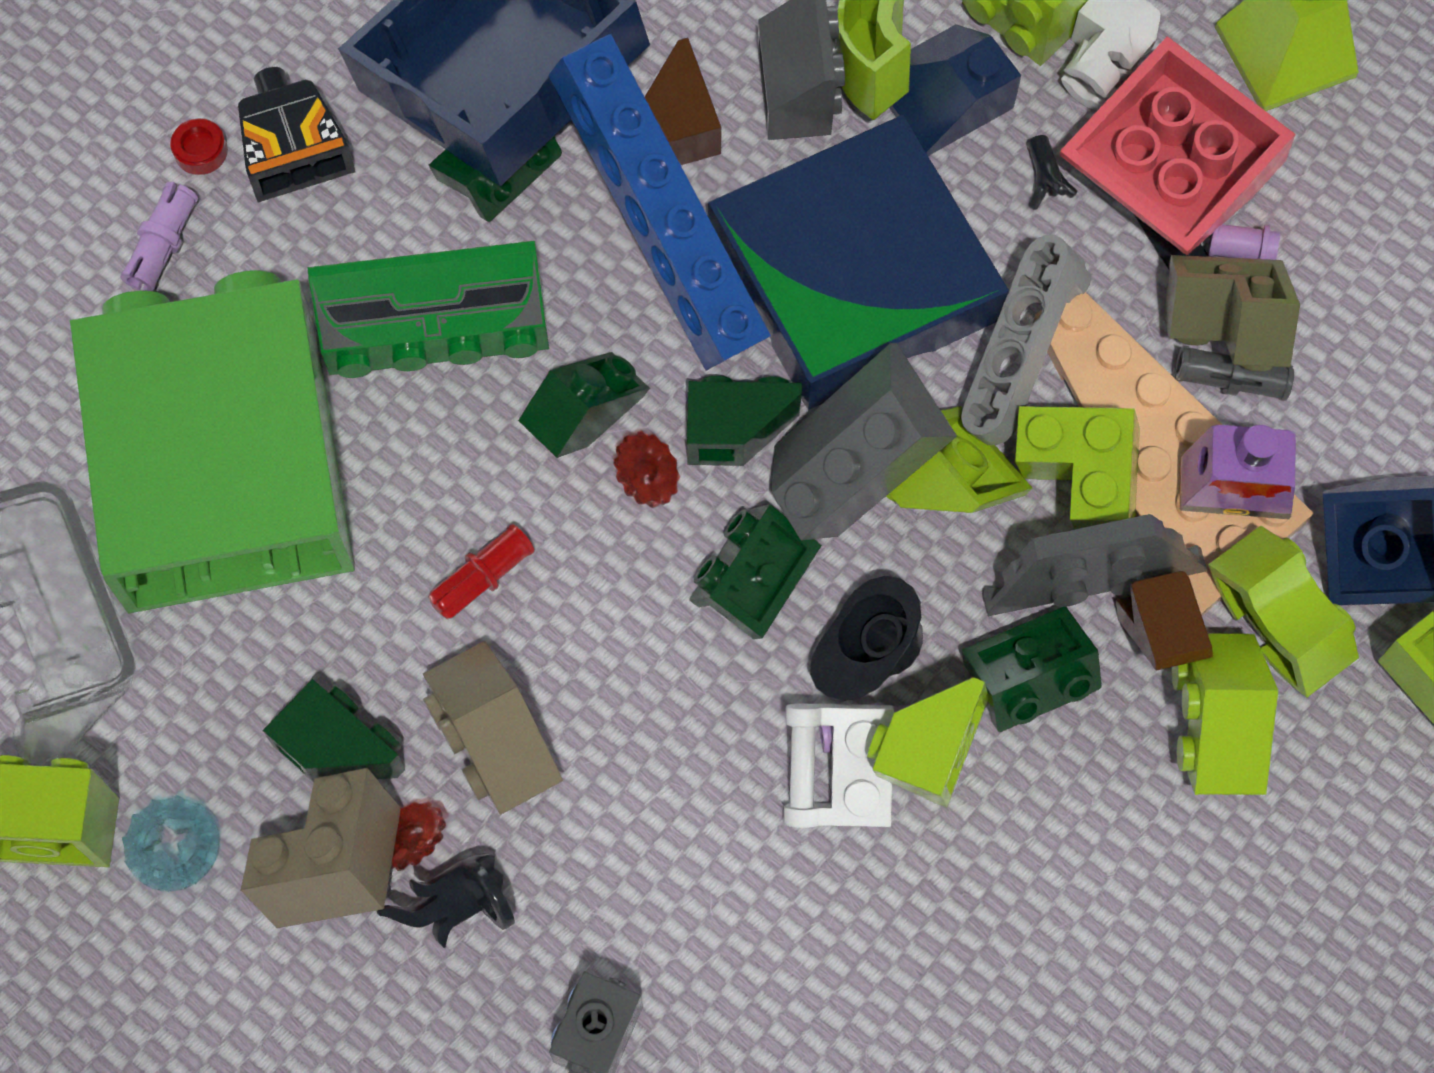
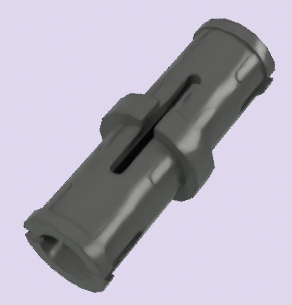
[1175,345,1294,401]

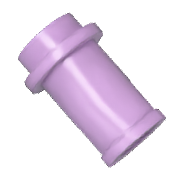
[1209,224,1280,260]

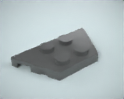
[983,514,1207,616]

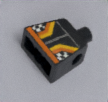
[238,67,355,203]

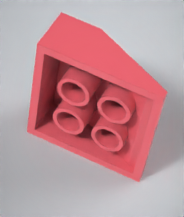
[1060,36,1295,256]

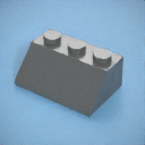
[772,343,957,540]

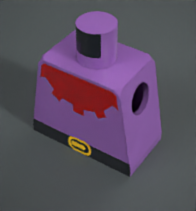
[1180,425,1296,519]

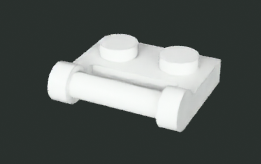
[784,704,894,828]

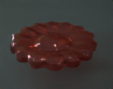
[613,431,681,508]
[390,801,446,871]

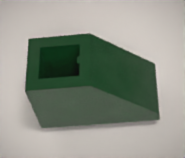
[518,352,650,458]
[687,376,802,466]
[262,679,405,783]

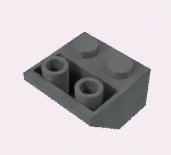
[757,0,845,140]

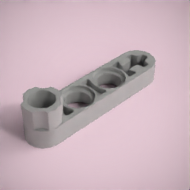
[961,235,1092,445]

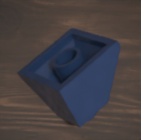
[890,24,1021,156]
[1323,475,1434,605]

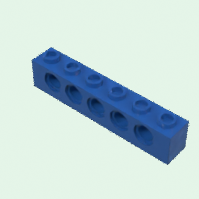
[548,34,771,371]

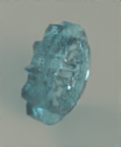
[122,795,220,892]

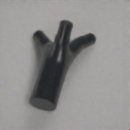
[1028,135,1077,210]

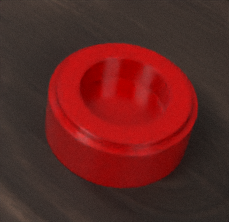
[170,118,228,175]

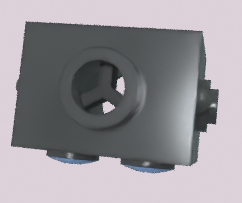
[549,971,643,1073]

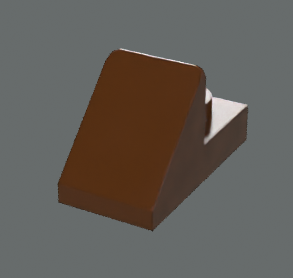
[1116,571,1213,671]

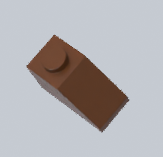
[645,37,722,165]

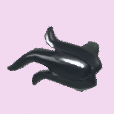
[377,853,515,948]

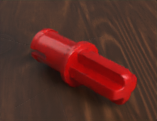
[428,524,535,620]

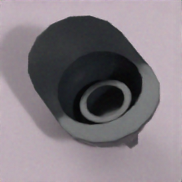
[810,576,923,701]

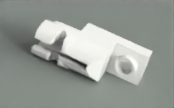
[1061,0,1161,110]

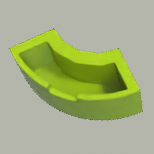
[837,0,911,120]
[1208,526,1359,698]

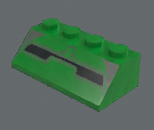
[307,241,549,378]

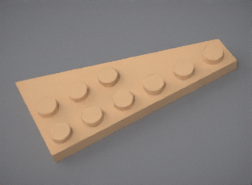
[1033,292,1314,616]

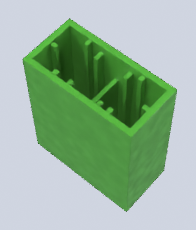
[70,270,355,614]

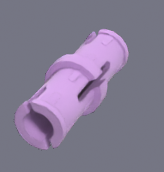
[120,182,198,291]

